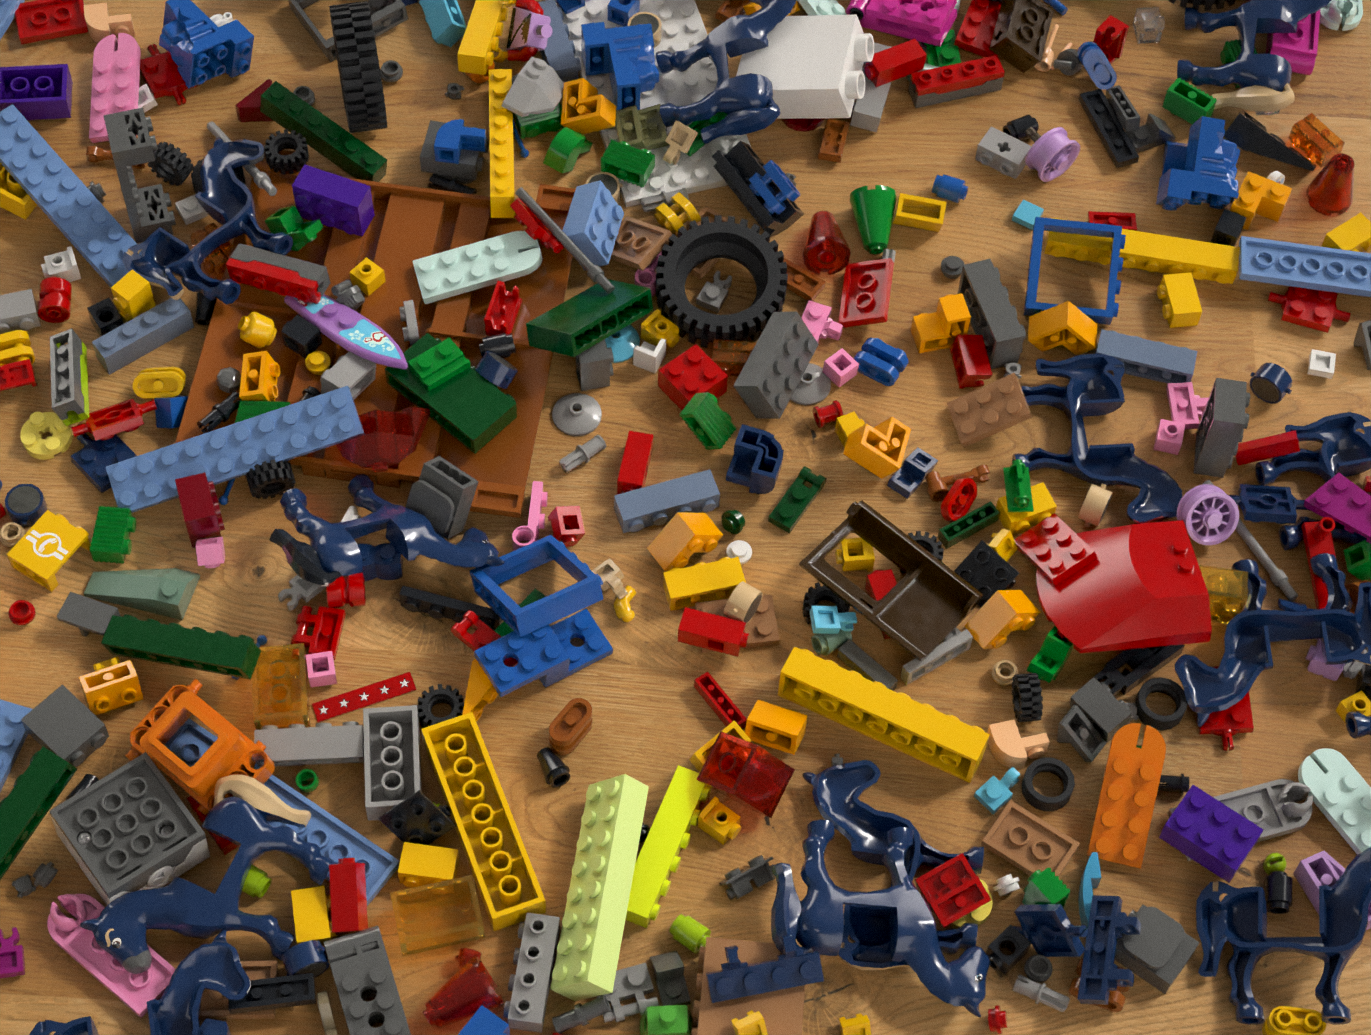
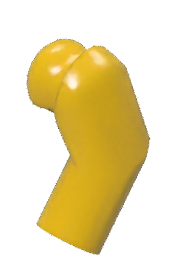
[614,585,636,622]

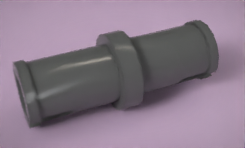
[552,995,611,1034]

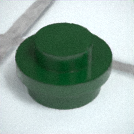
[722,510,745,535]

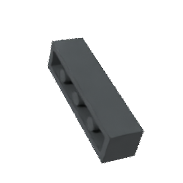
[1105,85,1140,131]
[837,639,898,691]

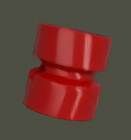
[38,277,72,323]
[326,572,366,608]

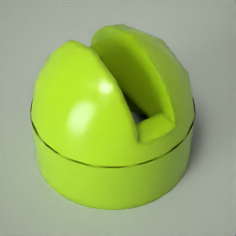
[1263,853,1286,875]

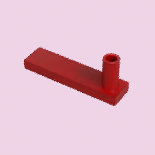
[1302,517,1336,609]

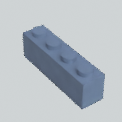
[538,0,582,83]
[92,298,194,375]
[1095,329,1198,383]
[614,469,720,533]

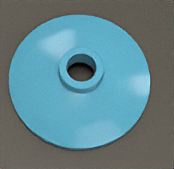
[605,325,640,363]

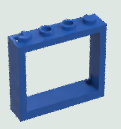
[1024,217,1126,325]
[470,535,604,637]

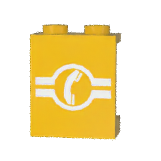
[7,510,91,592]

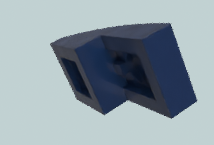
[887,447,938,499]

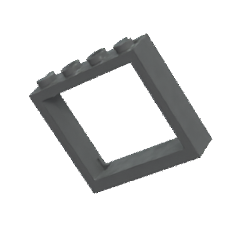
[288,0,408,62]

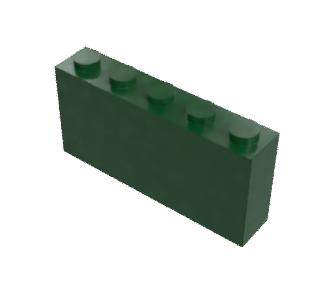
[526,279,653,357]
[385,333,517,454]

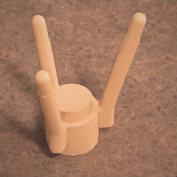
[1034,24,1072,72]

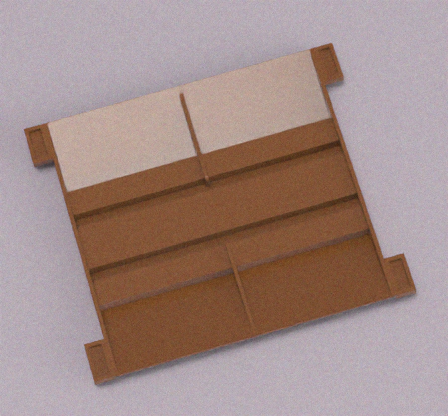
[175,150,576,518]

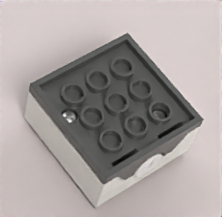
[49,752,210,905]

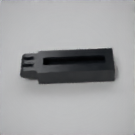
[1094,644,1185,696]

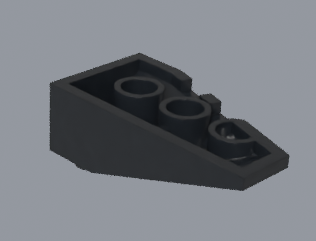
[1224,110,1316,171]

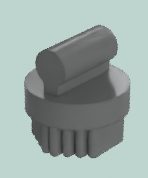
[1053,49,1082,76]
[331,280,365,310]

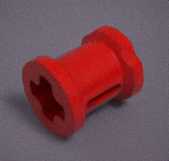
[813,400,844,428]

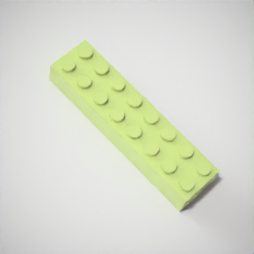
[550,774,649,1001]

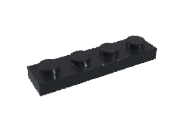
[1079,89,1139,168]
[399,585,503,631]

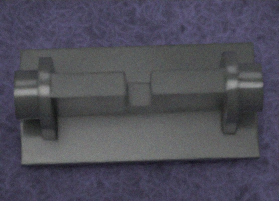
[719,855,775,900]

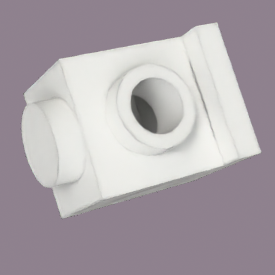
[41,246,81,282]

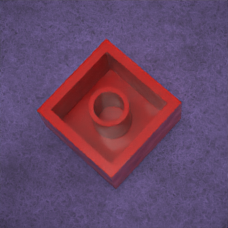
[658,344,728,410]

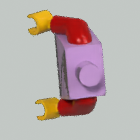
[493,0,552,63]

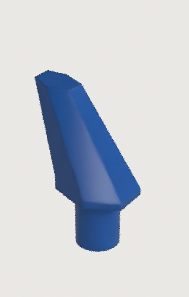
[1278,599,1318,612]

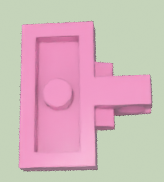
[801,300,843,342]
[1166,382,1209,429]

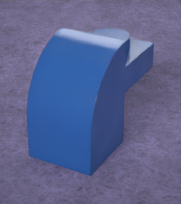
[434,119,487,164]

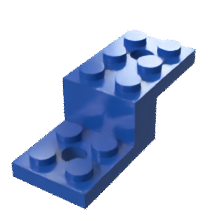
[474,608,613,697]

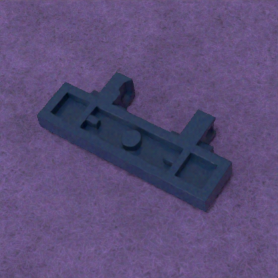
[1077,895,1141,1005]
[706,935,824,1003]

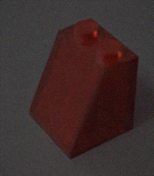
[696,731,795,818]

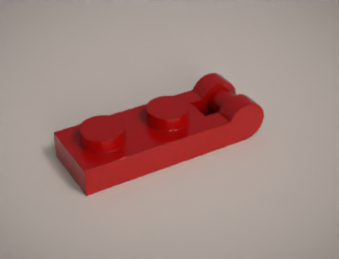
[450,610,518,667]

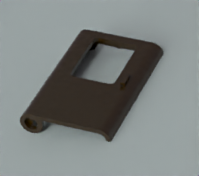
[799,500,984,662]

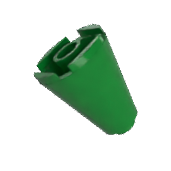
[850,185,897,254]

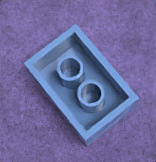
[562,180,624,270]

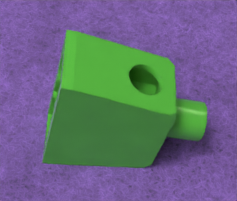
[639,1005,694,1035]

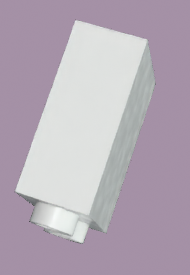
[736,15,874,119]

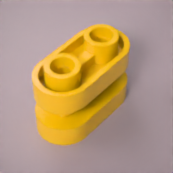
[654,192,701,236]
[0,330,35,366]
[133,367,187,398]
[1262,1006,1326,1035]

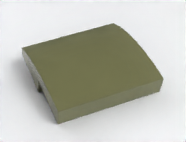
[615,104,670,150]

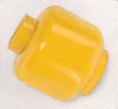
[238,312,277,348]

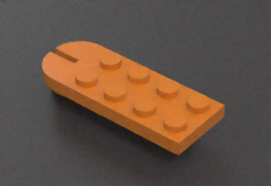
[1086,723,1166,869]

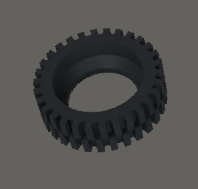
[329,1,387,133]
[656,215,788,350]

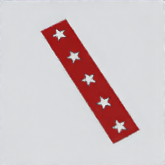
[312,672,417,722]

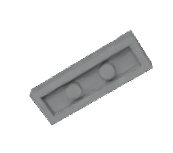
[900,628,973,685]

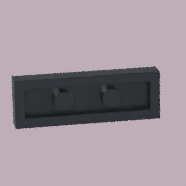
[228,973,316,1014]

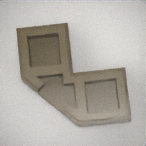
[316,991,338,1035]

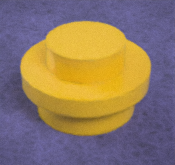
[305,351,331,375]

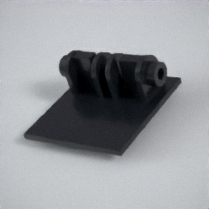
[954,540,1020,607]
[378,790,456,845]

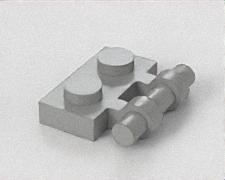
[596,963,659,1023]

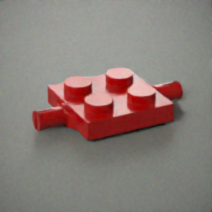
[140,44,197,105]
[510,198,565,253]
[1268,286,1351,333]
[71,398,157,441]
[1197,666,1254,751]

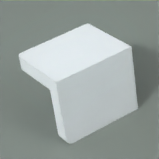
[633,338,666,374]

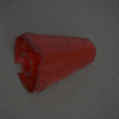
[1306,153,1355,216]
[803,211,851,275]
[423,955,505,1028]

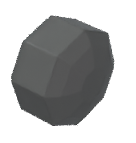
[216,367,241,393]

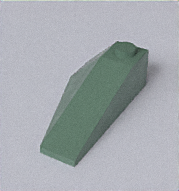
[84,568,200,620]

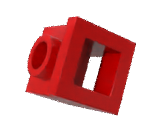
[548,506,585,547]

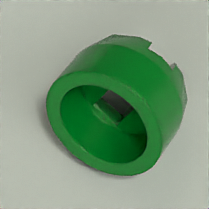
[296,769,319,793]

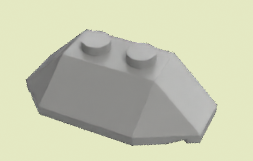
[501,57,564,117]

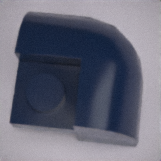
[726,424,784,494]

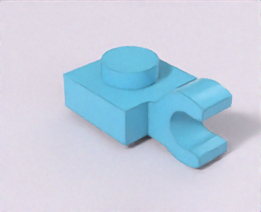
[809,606,857,634]
[974,767,1021,814]

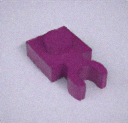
[0,927,25,979]

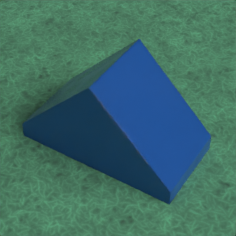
[1162,141,1188,175]

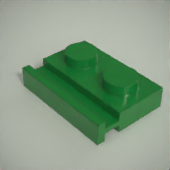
[923,30,961,67]
[408,337,471,391]

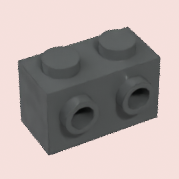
[576,339,614,391]
[1070,677,1131,743]

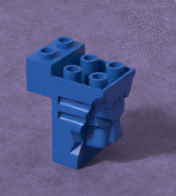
[159,0,254,88]
[581,22,659,111]
[1156,116,1240,211]

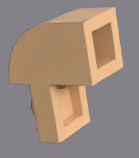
[84,3,135,43]
[987,719,1050,769]

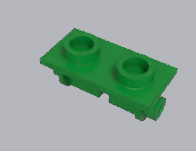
[1003,459,1034,512]

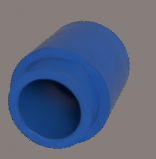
[932,174,968,203]

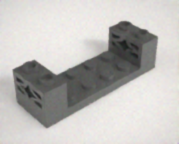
[103,107,176,243]

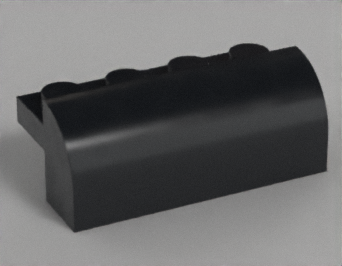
[712,141,804,237]

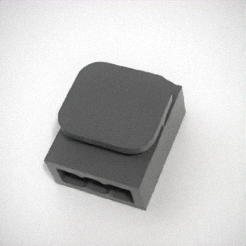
[420,120,489,184]
[406,456,479,539]
[21,684,109,767]
[1114,905,1200,994]

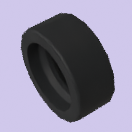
[1135,677,1187,731]
[1021,758,1075,811]

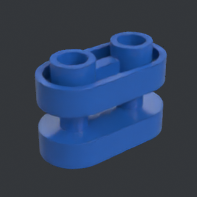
[1077,42,1117,90]
[749,160,801,214]
[853,338,909,386]

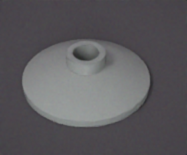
[790,363,831,405]
[552,393,602,436]

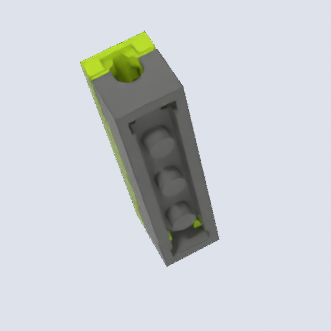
[50,328,89,426]

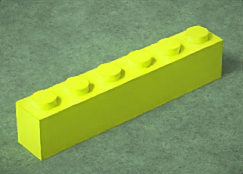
[625,765,711,928]

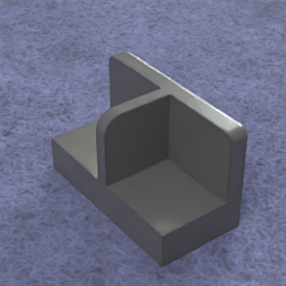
[57,592,120,637]

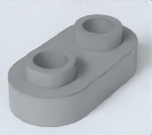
[399,300,419,346]

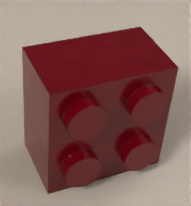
[175,472,225,548]

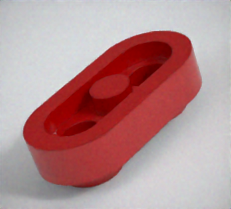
[941,478,977,522]

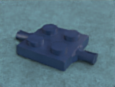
[71,433,137,493]
[1229,484,1311,524]
[1013,904,1088,957]

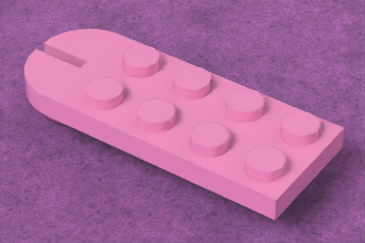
[89,33,141,143]
[47,894,176,1018]

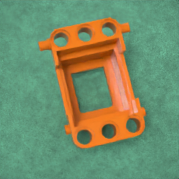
[125,679,275,816]

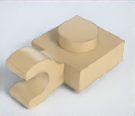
[663,121,698,165]
[592,558,628,599]

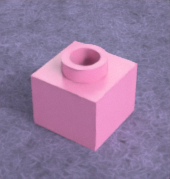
[822,348,859,387]
[1153,419,1185,455]
[195,537,226,568]
[306,651,337,688]

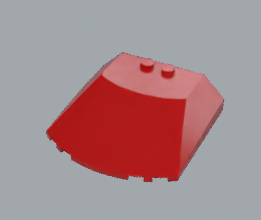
[1036,520,1212,653]

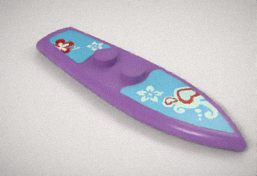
[284,294,408,369]

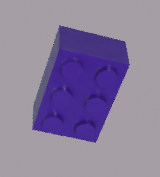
[0,64,73,120]
[292,164,375,237]
[1159,785,1263,883]

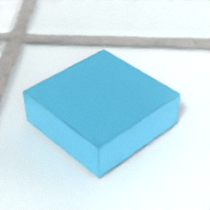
[1012,200,1044,230]

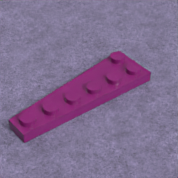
[1304,473,1371,544]

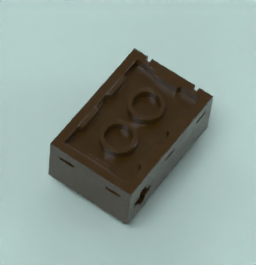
[989,0,1054,73]

